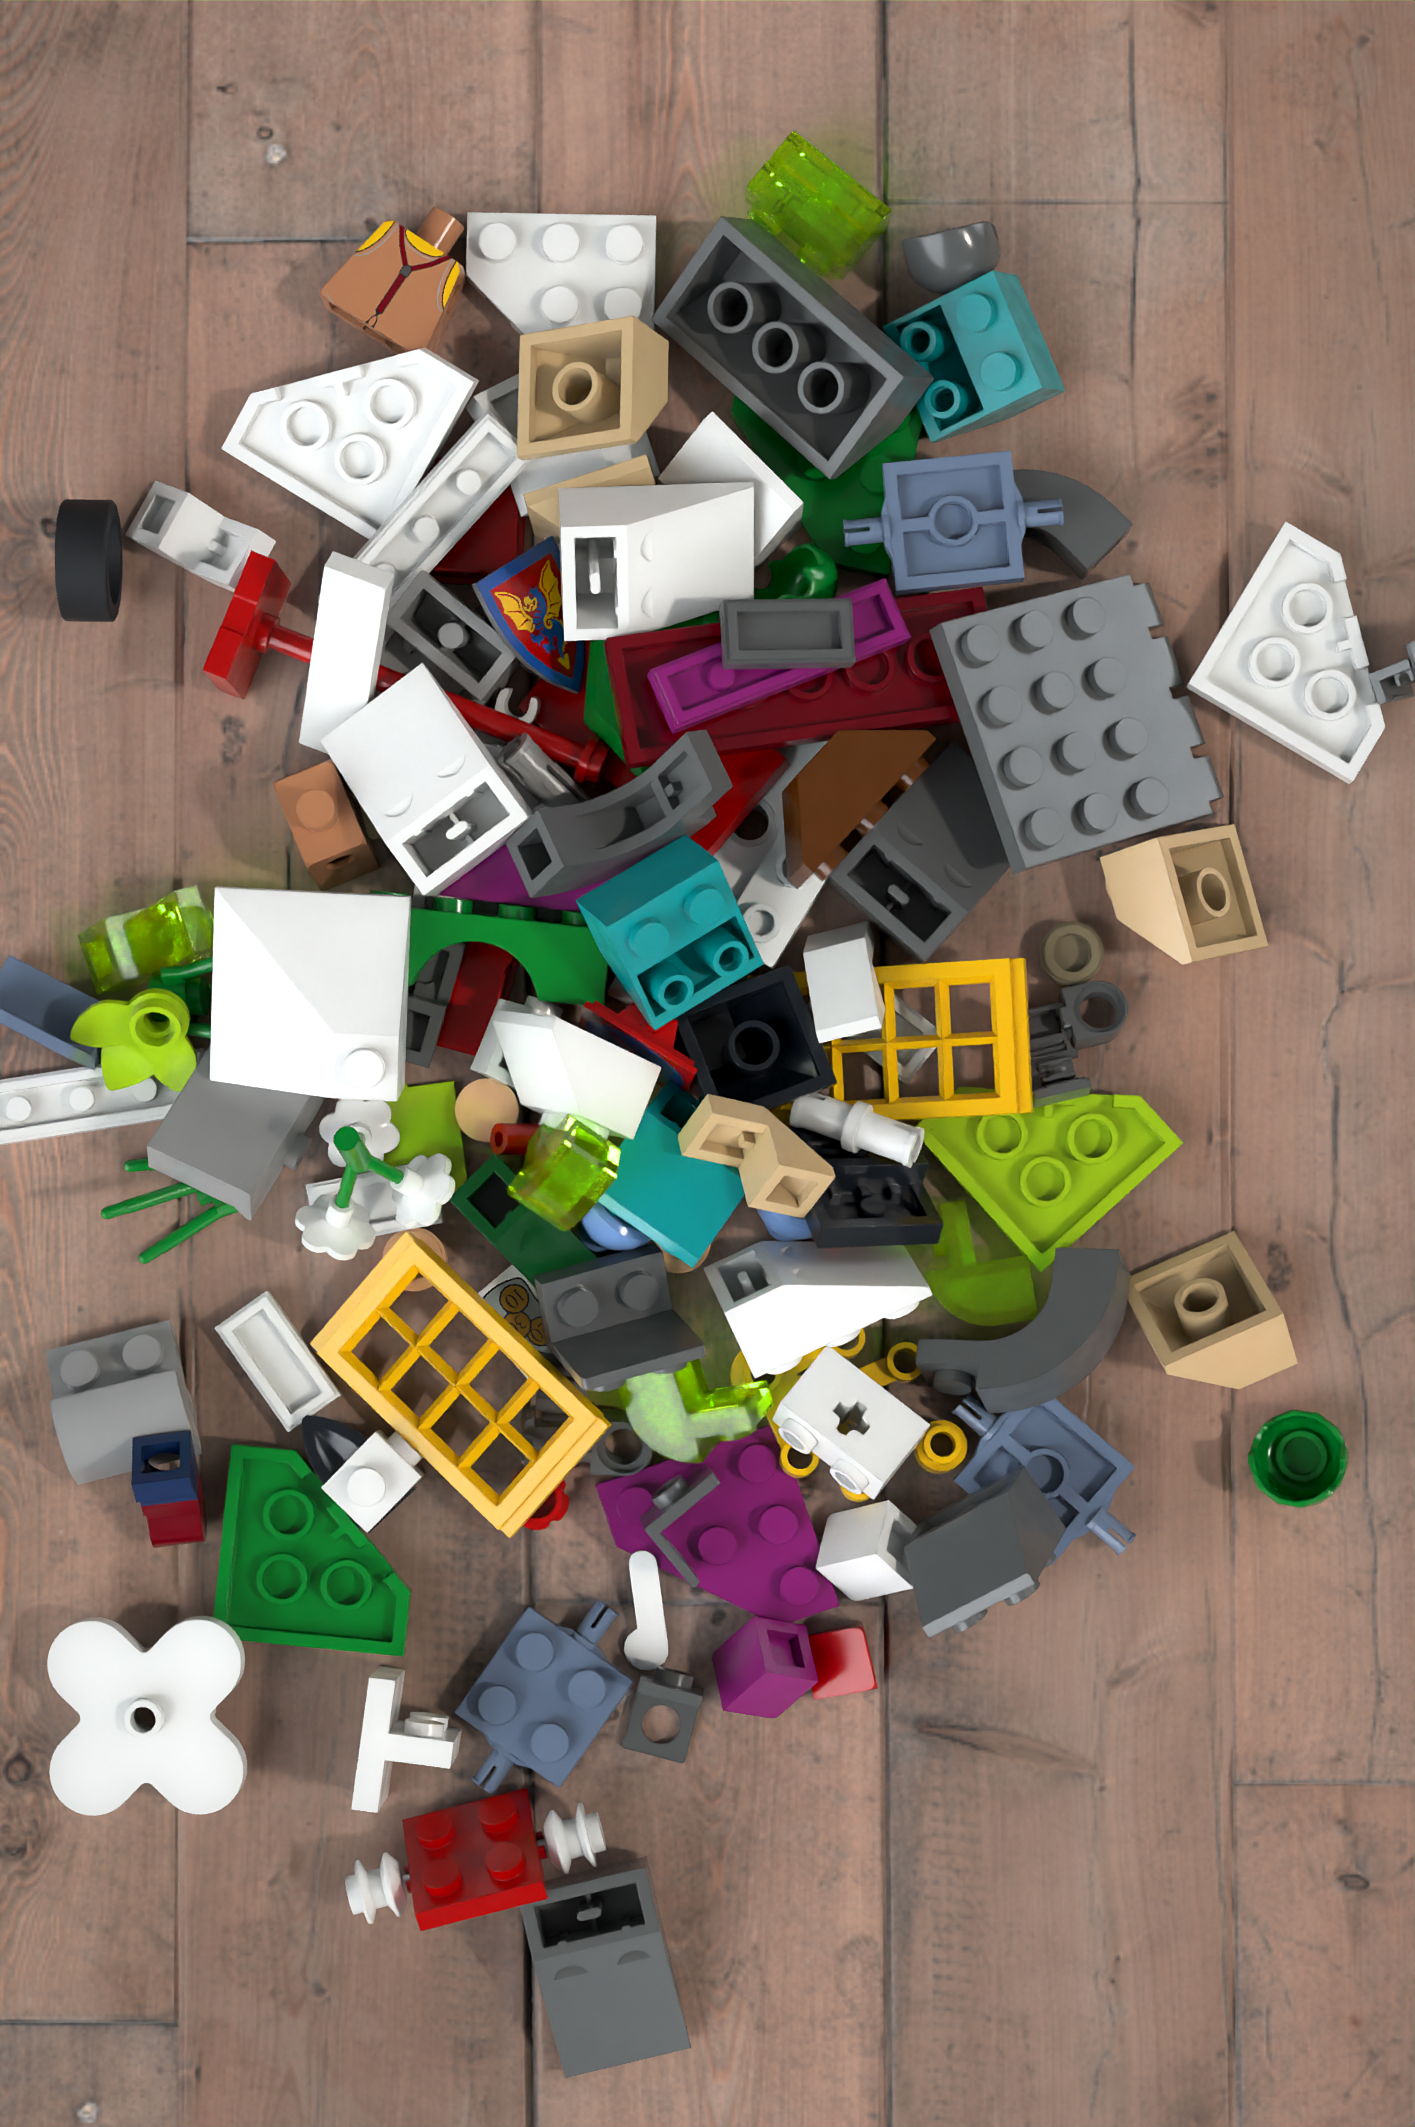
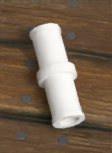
[790,1092,925,1168]

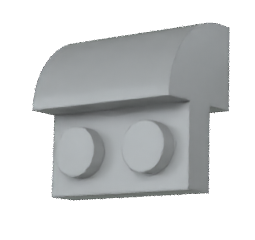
[375,570,521,706]
[45,1320,202,1485]

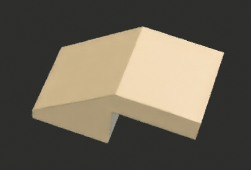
[677,1094,835,1218]

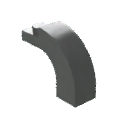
[918,469,1133,595]
[505,729,733,898]
[915,1247,1130,1413]

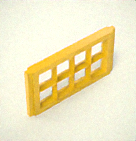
[747,958,1033,1127]
[310,1231,612,1538]

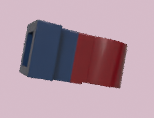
[131,1430,207,1548]

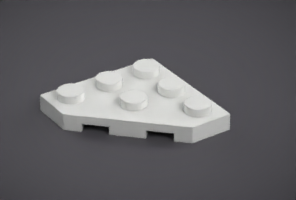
[466,212,657,335]
[221,348,479,539]
[1186,521,1385,784]

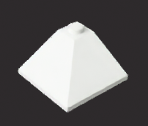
[210,886,411,1101]

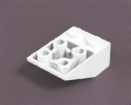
[558,482,754,641]
[320,663,534,896]
[703,1241,933,1378]

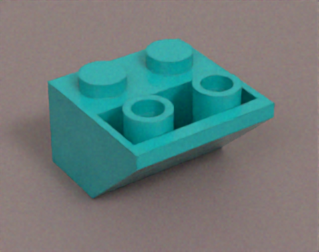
[883,270,1066,443]
[576,834,764,1030]
[587,1080,745,1268]

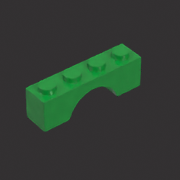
[370,890,609,1005]

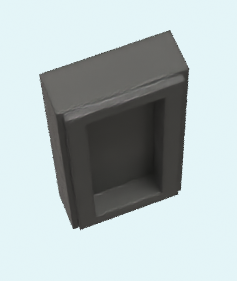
[719,598,855,670]

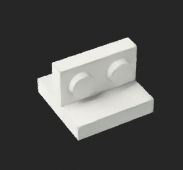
[351,1666,462,1813]

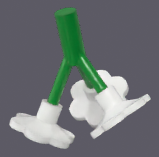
[295,1099,455,1261]

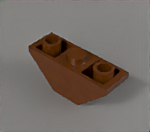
[782,730,936,889]

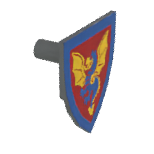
[472,536,585,694]

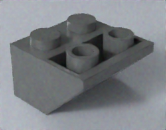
[904,1466,1066,1638]

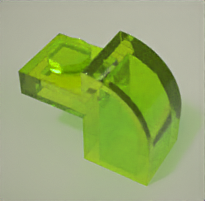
[77,886,214,995]
[507,1113,621,1232]
[923,1200,1038,1326]
[618,1359,774,1463]

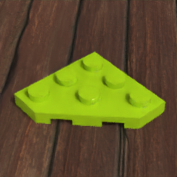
[915,1087,1183,1272]

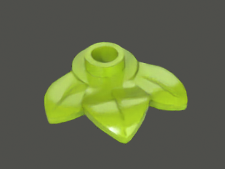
[70,988,197,1092]

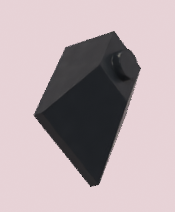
[673,964,837,1110]

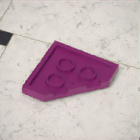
[595,1424,840,1623]

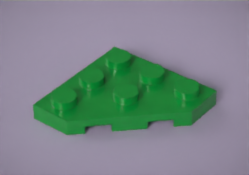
[731,395,923,579]
[213,1444,412,1657]

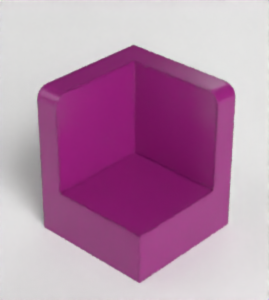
[712,1616,818,1718]

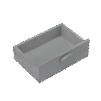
[147,1044,327,1221]

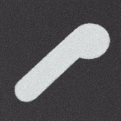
[624,1550,668,1670]

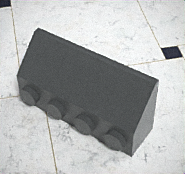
[651,216,934,479]

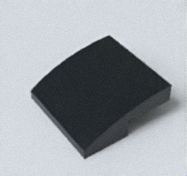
[789,1128,944,1248]

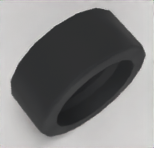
[54,499,123,622]

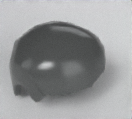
[902,221,1001,294]

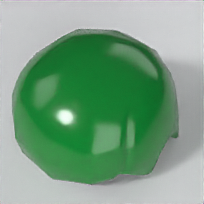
[753,543,838,600]
[1248,1409,1349,1509]

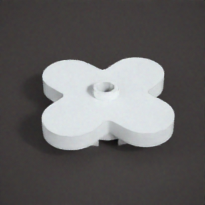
[47,1616,247,1816]

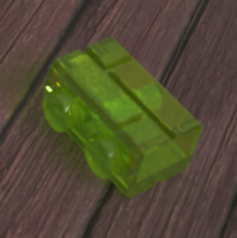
[745,130,892,280]

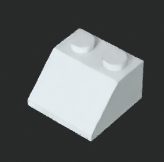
[658,411,804,572]
[492,1009,662,1144]

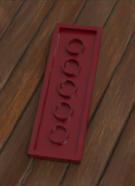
[604,587,987,770]

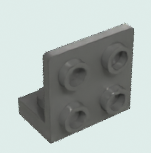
[534,1243,706,1392]

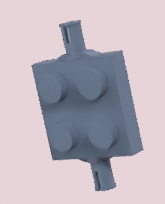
[843,450,1064,595]
[952,1392,1136,1565]
[455,1599,635,1795]

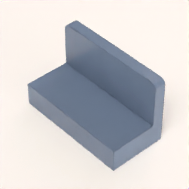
[0,955,102,1070]

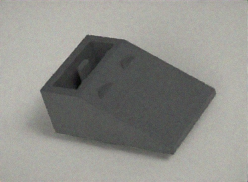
[827,741,1011,964]
[520,1856,691,2078]

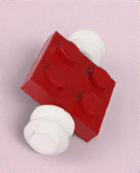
[345,1788,607,1931]

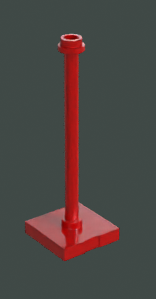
[202,551,611,784]

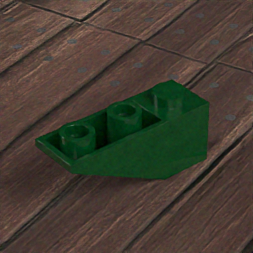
[450,1153,598,1286]

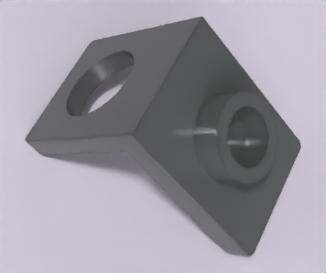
[639,1463,720,1588]
[623,1666,704,1763]

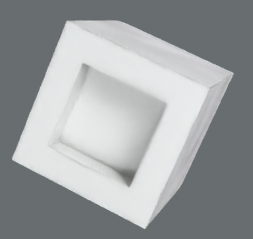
[815,1500,917,1601]

